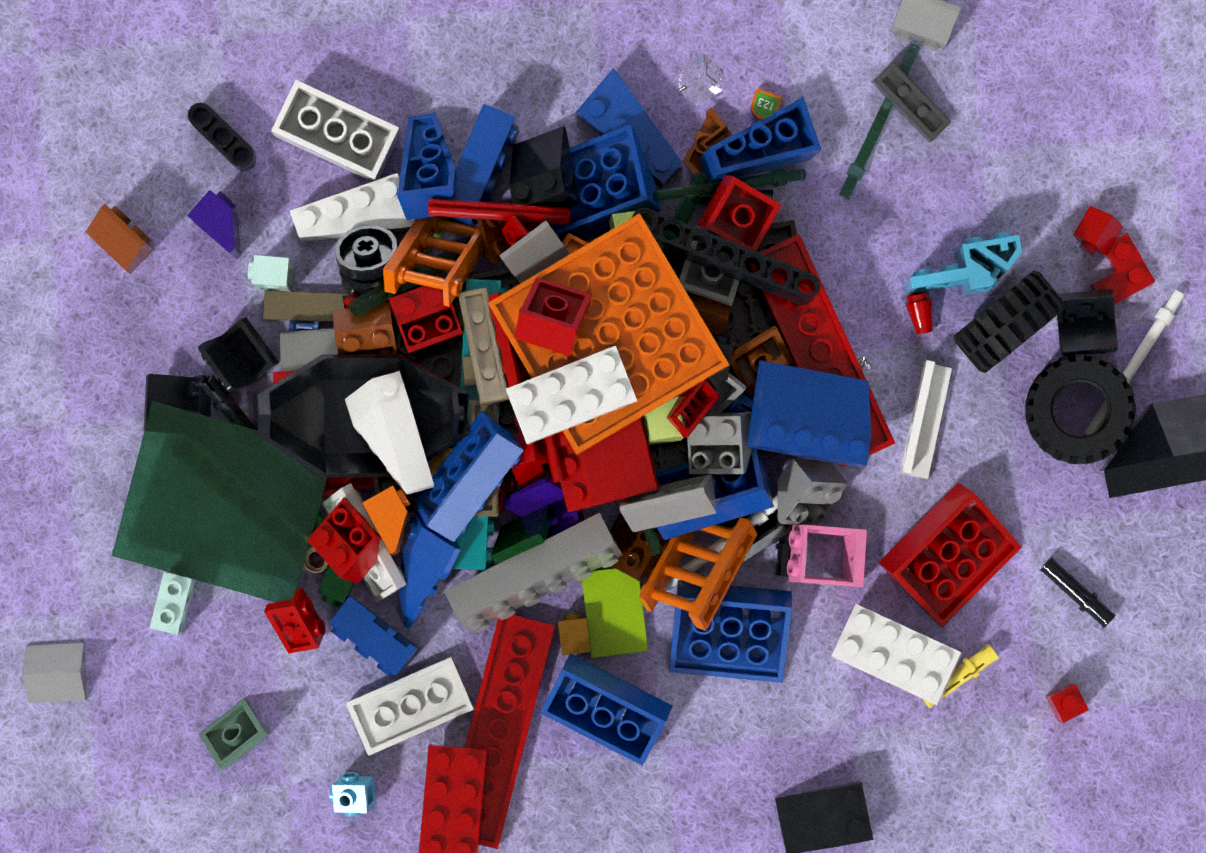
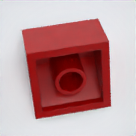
[514,277,592,356]

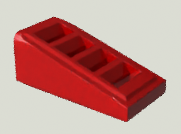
[666,380,720,438]

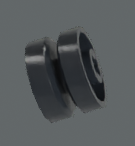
[335,225,398,298]

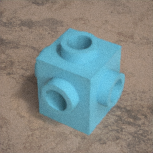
[329,772,376,816]

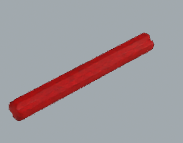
[427,198,571,225]

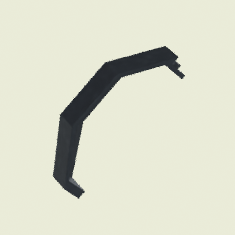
[256,354,469,478]
[1100,394,1206,498]

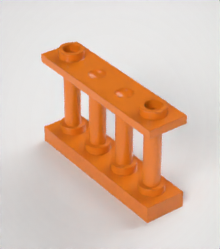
[383,216,485,307]
[639,517,757,631]

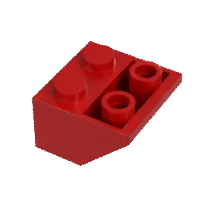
[389,286,463,353]
[307,497,381,583]

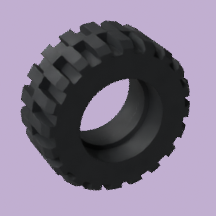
[954,270,1065,373]
[1025,354,1136,465]

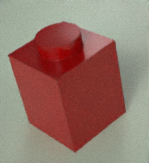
[1073,206,1123,256]
[1045,684,1089,723]

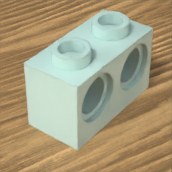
[248,255,294,292]
[150,572,196,635]

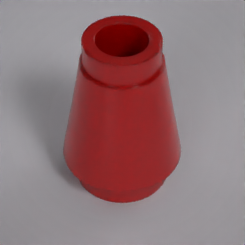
[905,291,933,334]

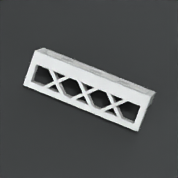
[899,360,952,480]

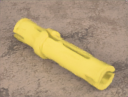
[922,644,999,709]

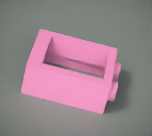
[787,525,867,587]

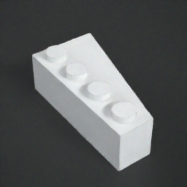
[290,173,415,242]

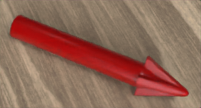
[543,435,565,483]

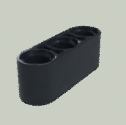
[188,102,257,171]

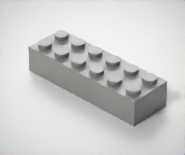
[444,513,623,633]

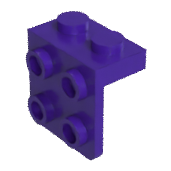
[502,478,584,540]

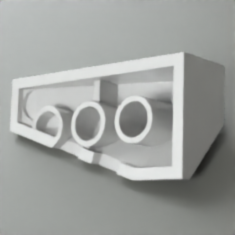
[345,371,434,495]

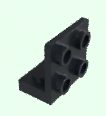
[144,374,211,435]

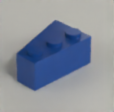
[329,596,419,677]

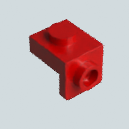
[502,216,540,245]

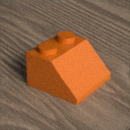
[362,486,412,555]

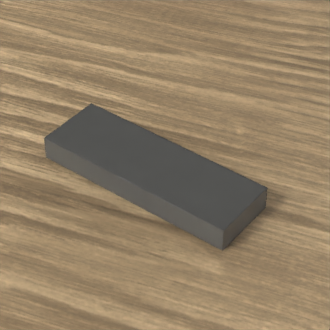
[871,61,951,143]

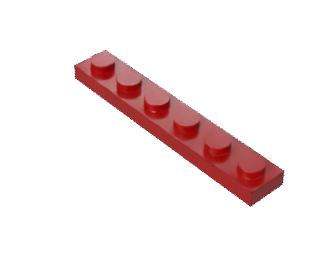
[488,292,548,465]

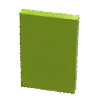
[582,569,648,658]

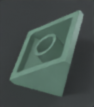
[199,699,271,771]

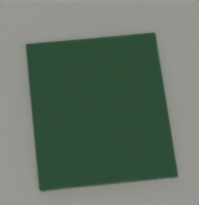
[112,401,327,602]

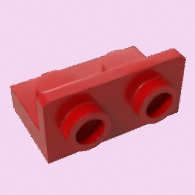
[264,588,326,654]

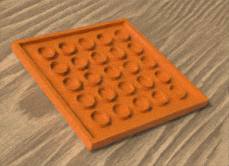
[488,213,730,455]

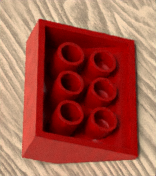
[554,418,659,512]
[878,482,1022,628]

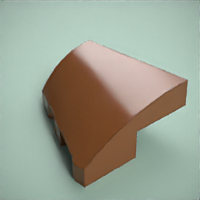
[683,108,733,187]

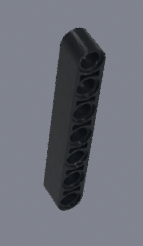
[632,208,820,305]

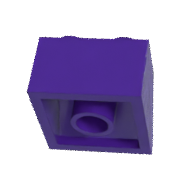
[187,190,241,259]

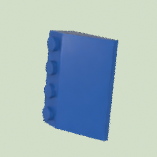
[549,124,661,242]
[746,361,871,467]
[669,581,792,683]

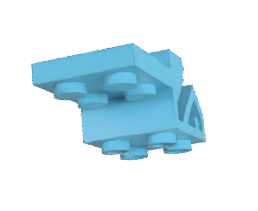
[904,232,1022,296]

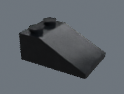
[509,126,579,208]
[775,781,874,853]

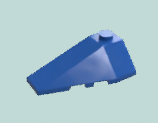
[397,113,457,220]
[397,511,461,628]

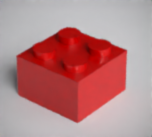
[697,175,782,251]

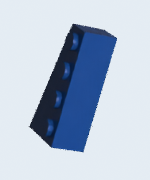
[577,68,682,188]
[699,97,821,185]

